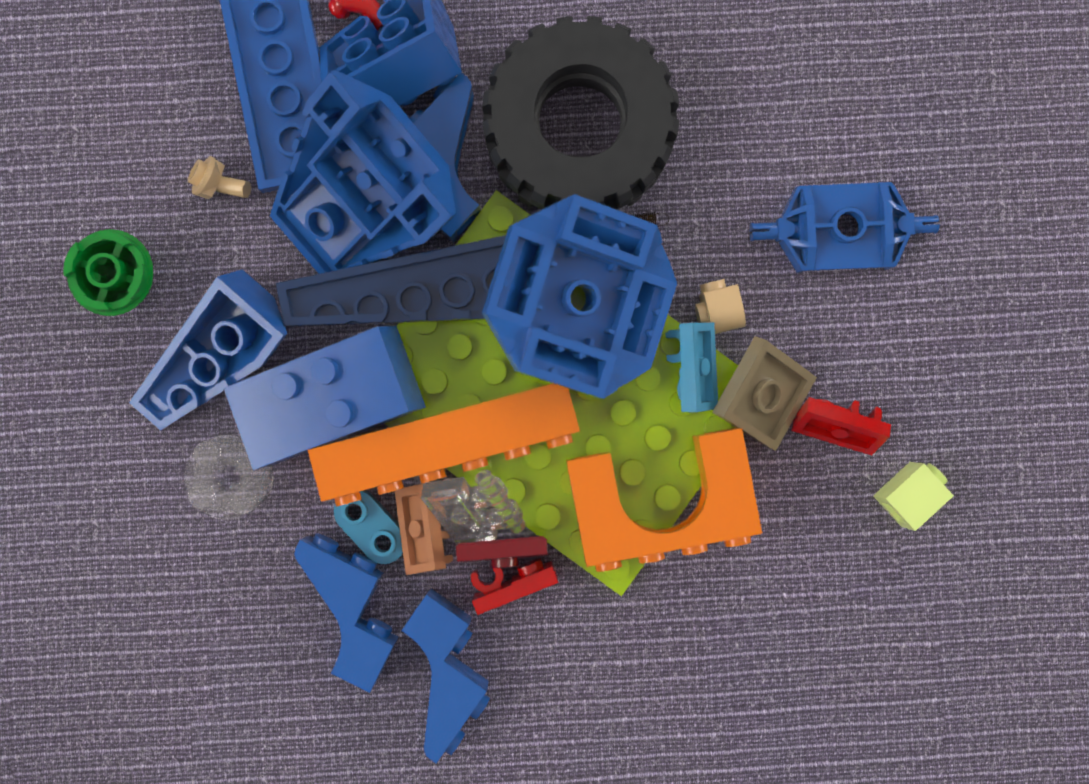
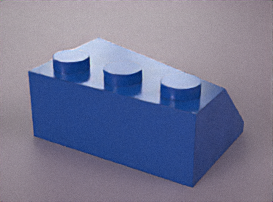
[320,0,462,106]

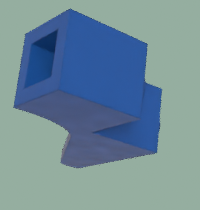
[410,73,481,244]
[294,533,399,693]
[401,589,490,763]

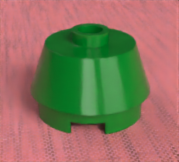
[63,229,154,316]

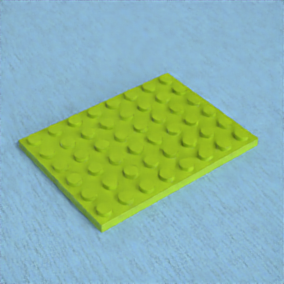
[384,190,738,597]

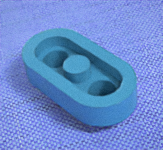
[334,490,403,564]

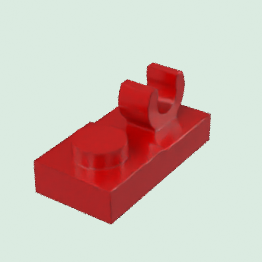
[791,397,891,456]
[471,558,559,615]

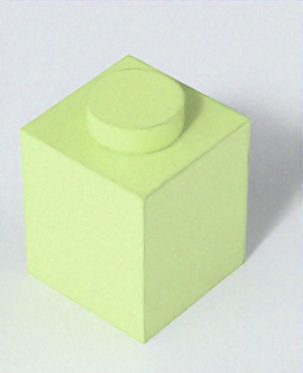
[873,462,954,531]

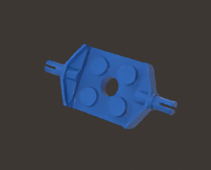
[749,182,940,273]

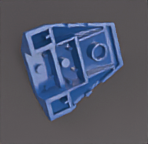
[270,70,456,274]

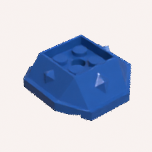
[482,194,677,399]

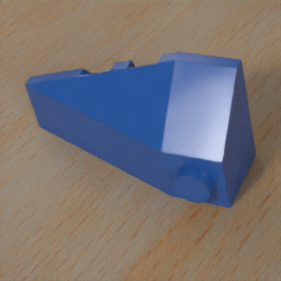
[129,269,288,431]

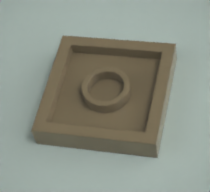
[712,336,817,451]

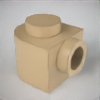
[695,279,746,334]

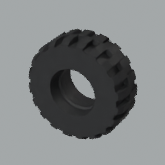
[482,16,679,210]

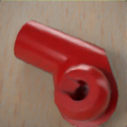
[328,0,383,30]

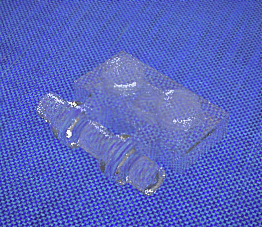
[421,470,526,545]

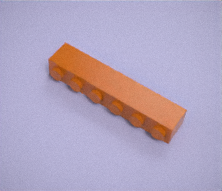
[308,383,580,507]

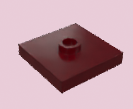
[456,536,548,568]

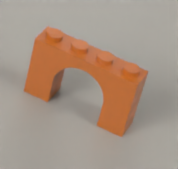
[566,428,762,572]

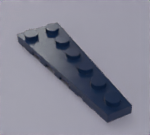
[276,235,506,327]

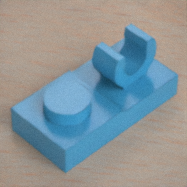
[665,322,718,412]

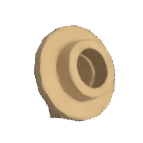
[188,156,251,199]

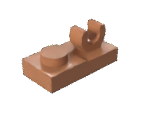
[395,482,453,575]

